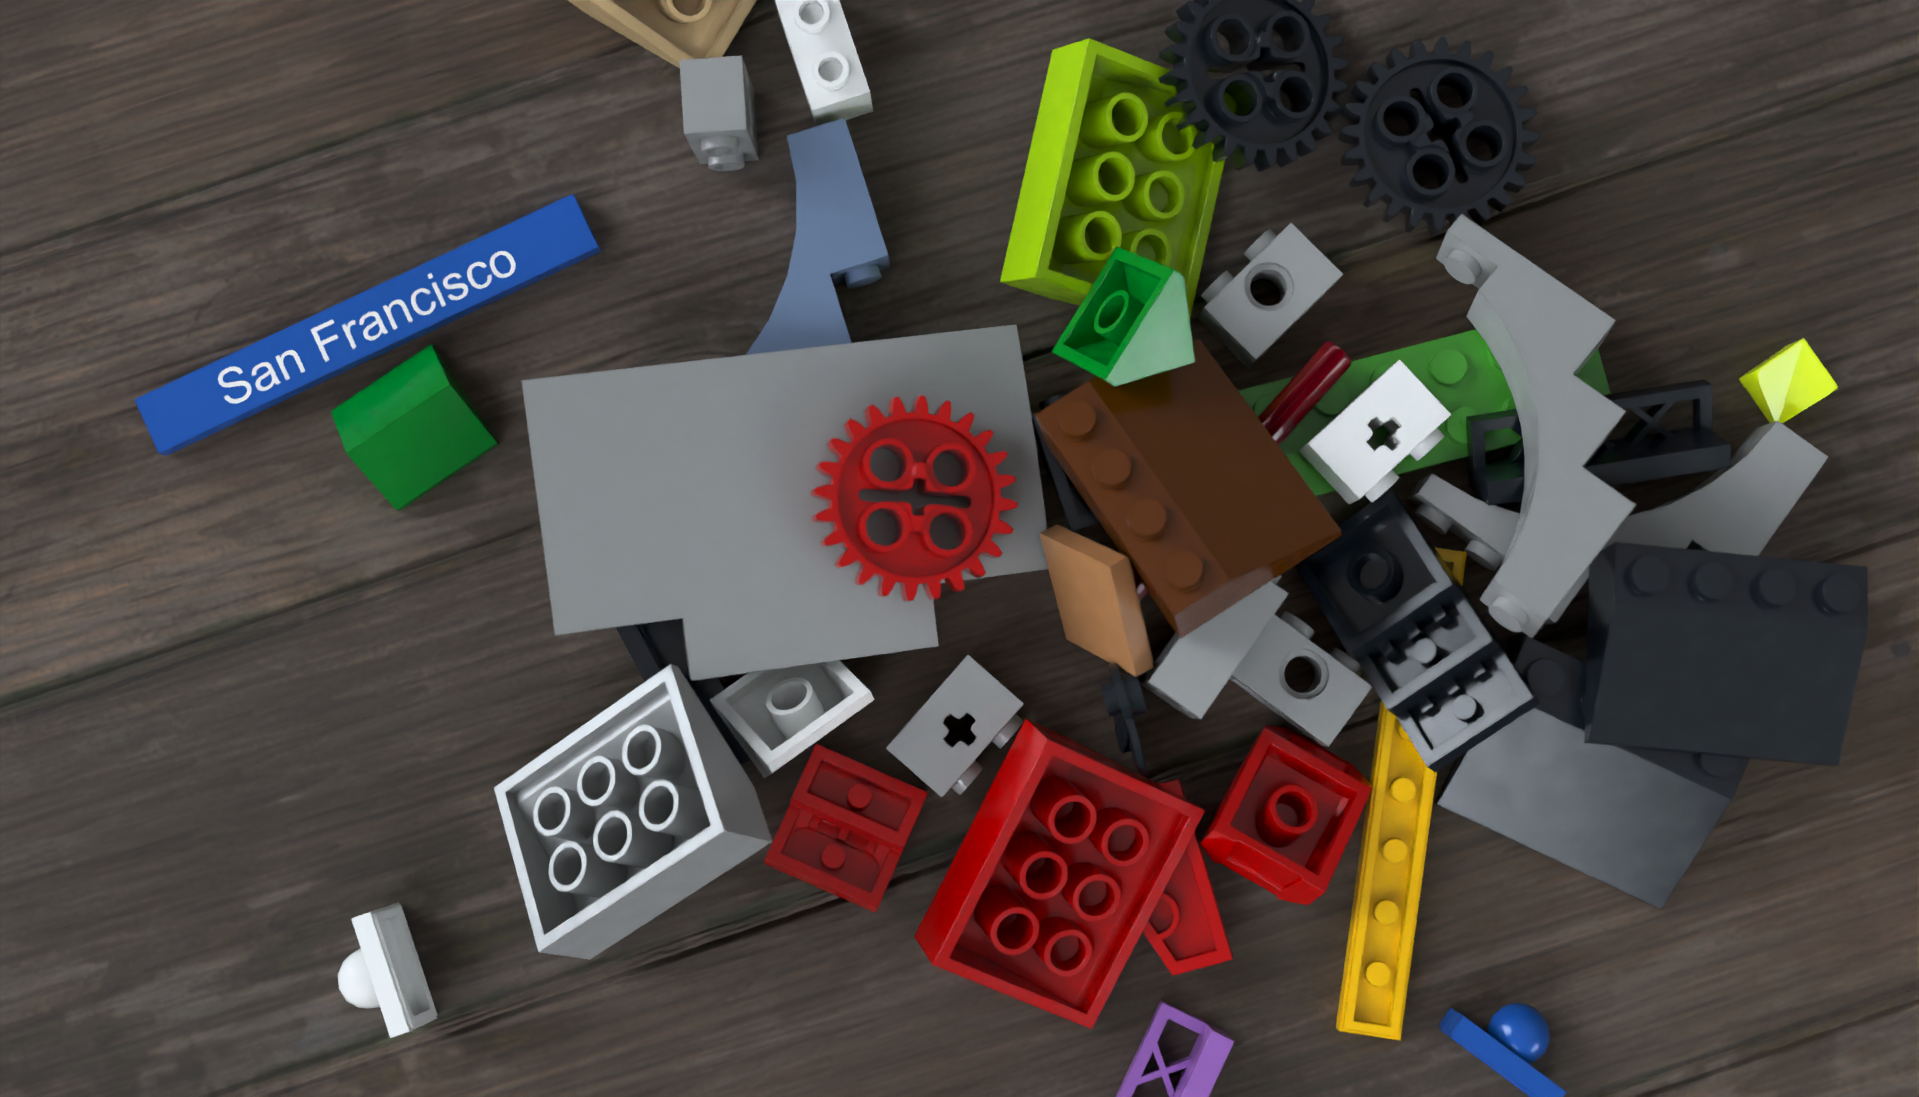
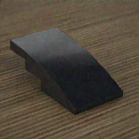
[1295,489,1540,772]

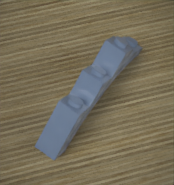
[746,118,891,355]

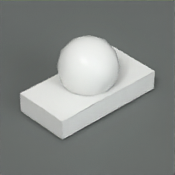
[338,902,437,1038]

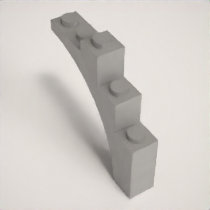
[1406,421,1828,625]

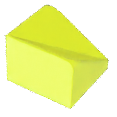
[1738,338,1838,423]

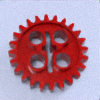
[811,395,1018,602]

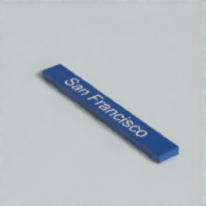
[134,194,602,456]

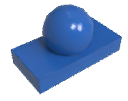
[1438,1003,1567,1097]

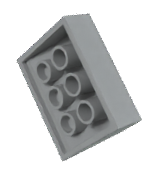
[494,664,773,960]

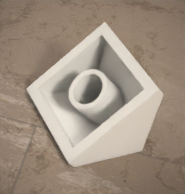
[710,660,875,778]

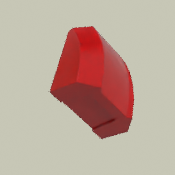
[1200,724,1373,905]

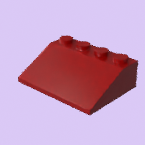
[914,718,1205,1029]

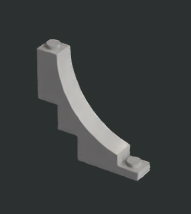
[1436,214,1635,638]

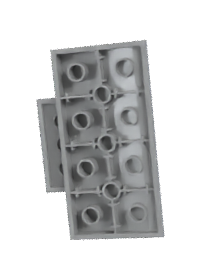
[522,324,1048,681]

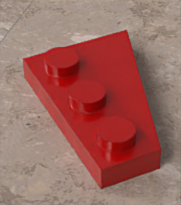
[1143,778,1234,976]

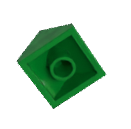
[1051,246,1195,386]
[331,344,499,511]

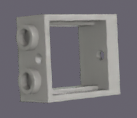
[1140,575,1289,719]

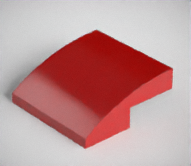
[764,744,928,913]

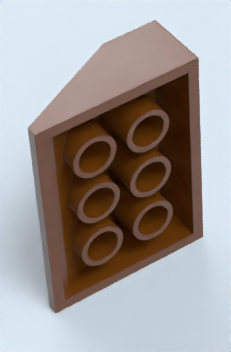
[1035,339,1342,639]

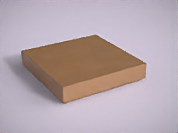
[1039,524,1154,677]

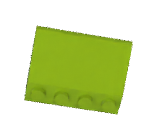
[1000,38,1237,319]

